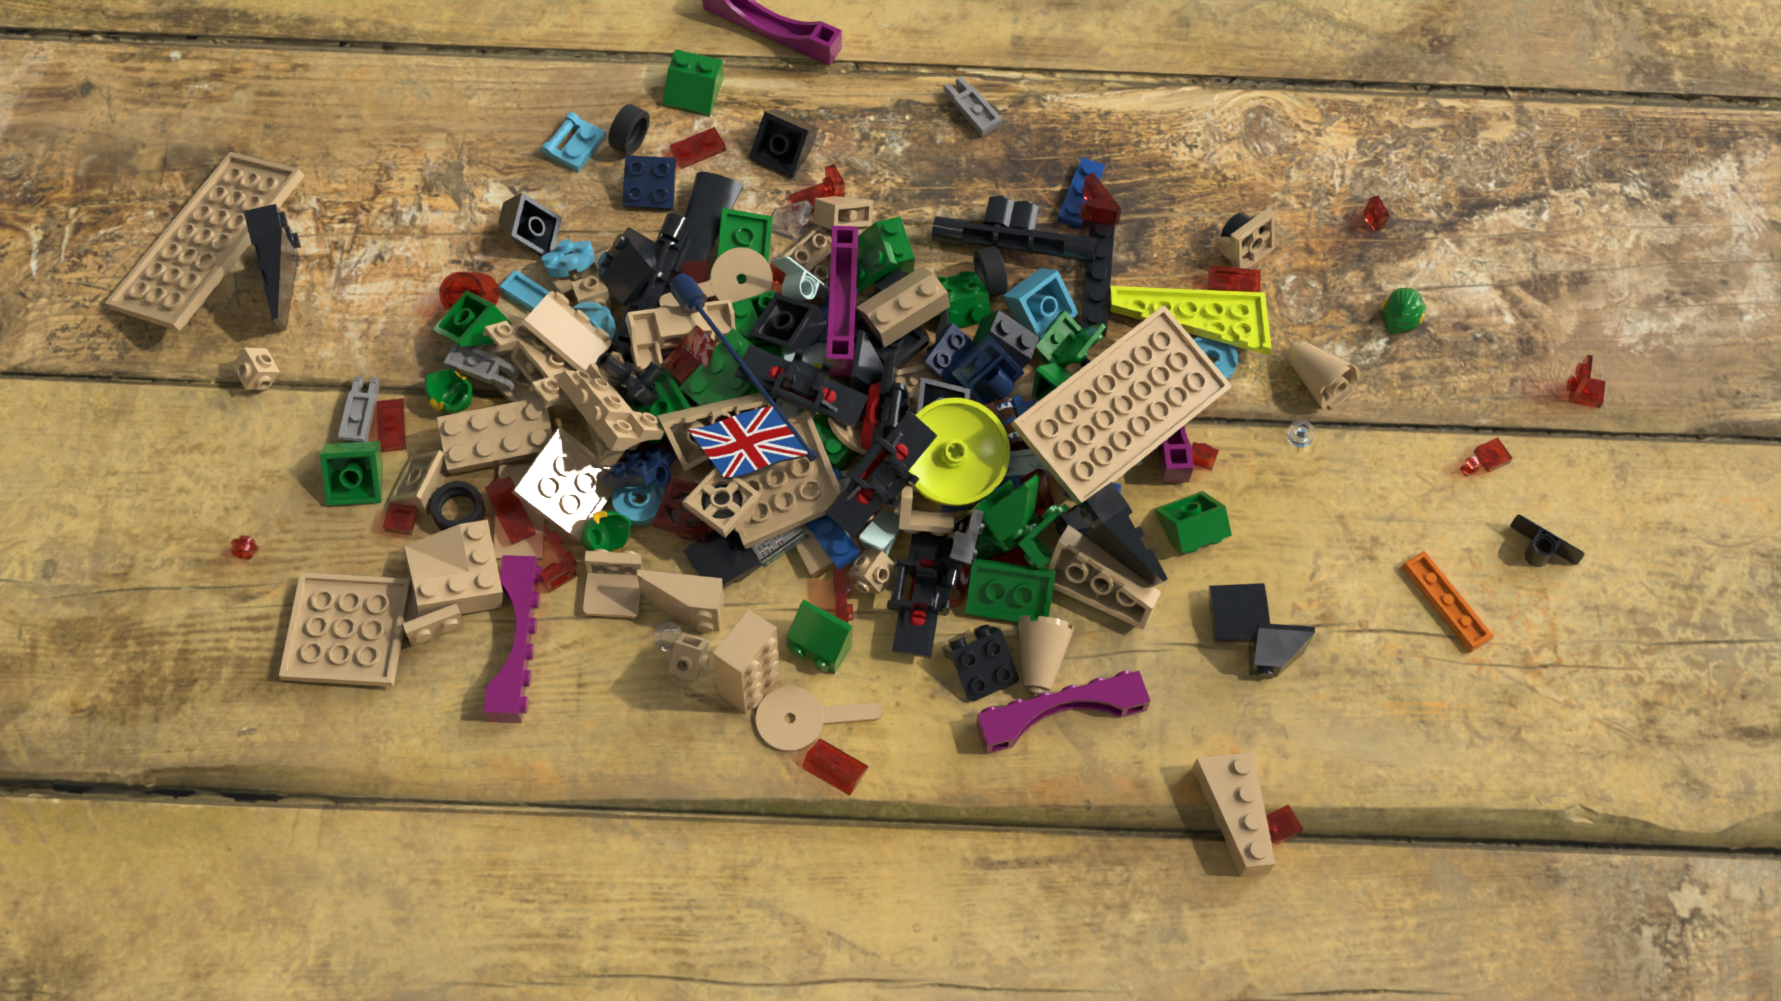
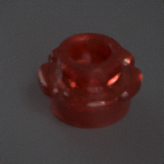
[231,536,258,560]

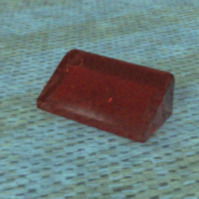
[802,738,869,795]

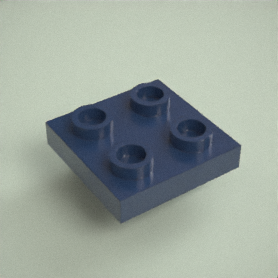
[622,155,677,210]
[920,323,972,388]
[949,334,1025,405]
[601,447,677,488]

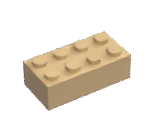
[437,397,553,475]
[713,609,780,714]

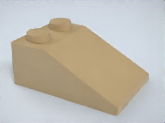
[637,570,724,633]

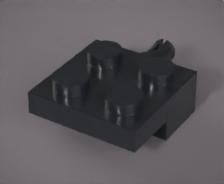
[932,508,984,588]

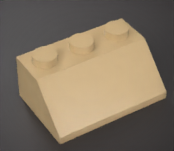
[856,266,950,348]
[522,291,613,371]

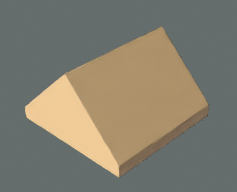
[388,450,449,516]

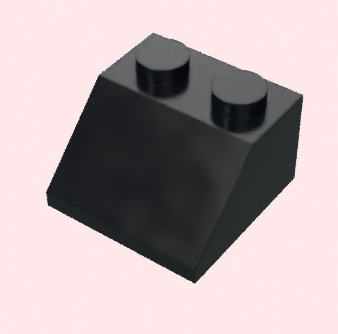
[749,109,819,178]
[598,227,656,307]
[968,310,1039,369]

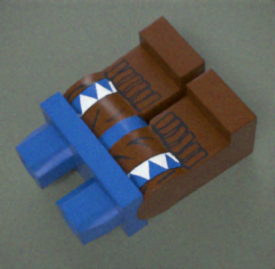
[977,395,1037,451]

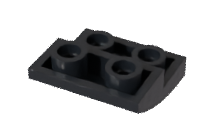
[683,529,762,589]
[1209,583,1270,641]

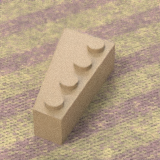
[657,393,770,471]
[1048,525,1161,630]
[1192,752,1275,877]

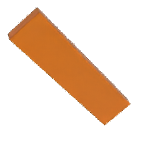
[1401,551,1494,653]

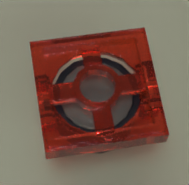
[653,476,714,542]

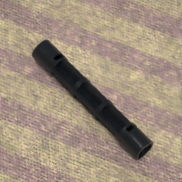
[609,213,691,365]
[932,216,1098,263]

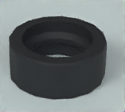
[608,104,650,155]
[973,246,1008,298]
[430,481,485,531]

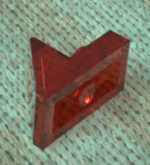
[1080,173,1122,226]
[661,325,716,384]

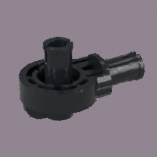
[596,352,664,407]

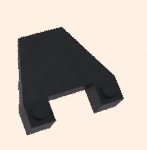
[243,204,301,331]
[1054,482,1168,587]

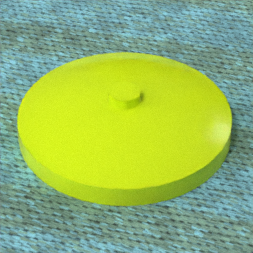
[909,398,1010,506]

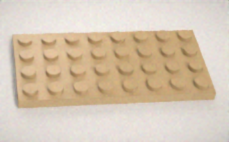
[105,152,304,331]
[1010,305,1232,507]

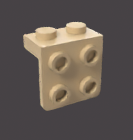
[894,483,954,536]
[583,549,644,618]
[403,590,465,646]

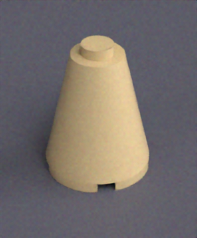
[1287,341,1361,410]
[1018,616,1074,695]

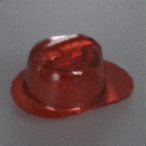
[439,272,500,310]

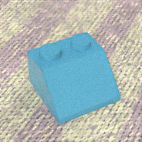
[1003,268,1079,337]

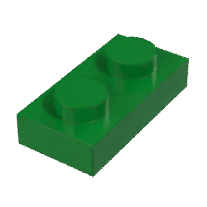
[856,241,897,292]

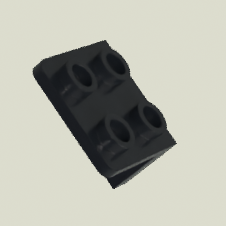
[941,624,1019,702]

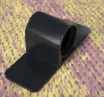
[1510,514,1585,567]

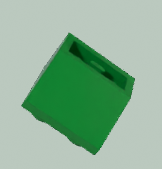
[732,290,776,347]

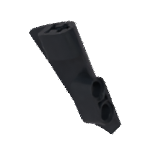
[673,172,743,275]

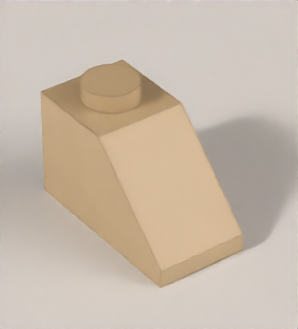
[814,196,874,230]

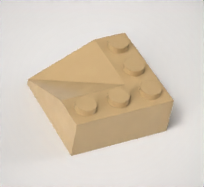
[404,520,503,618]

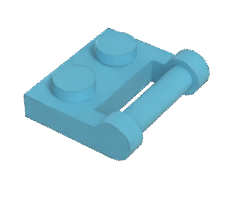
[540,112,606,173]

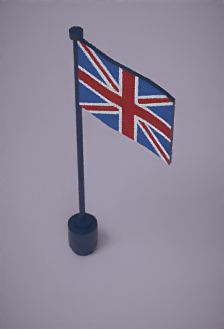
[669,273,818,479]

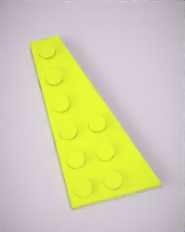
[1110,286,1271,356]

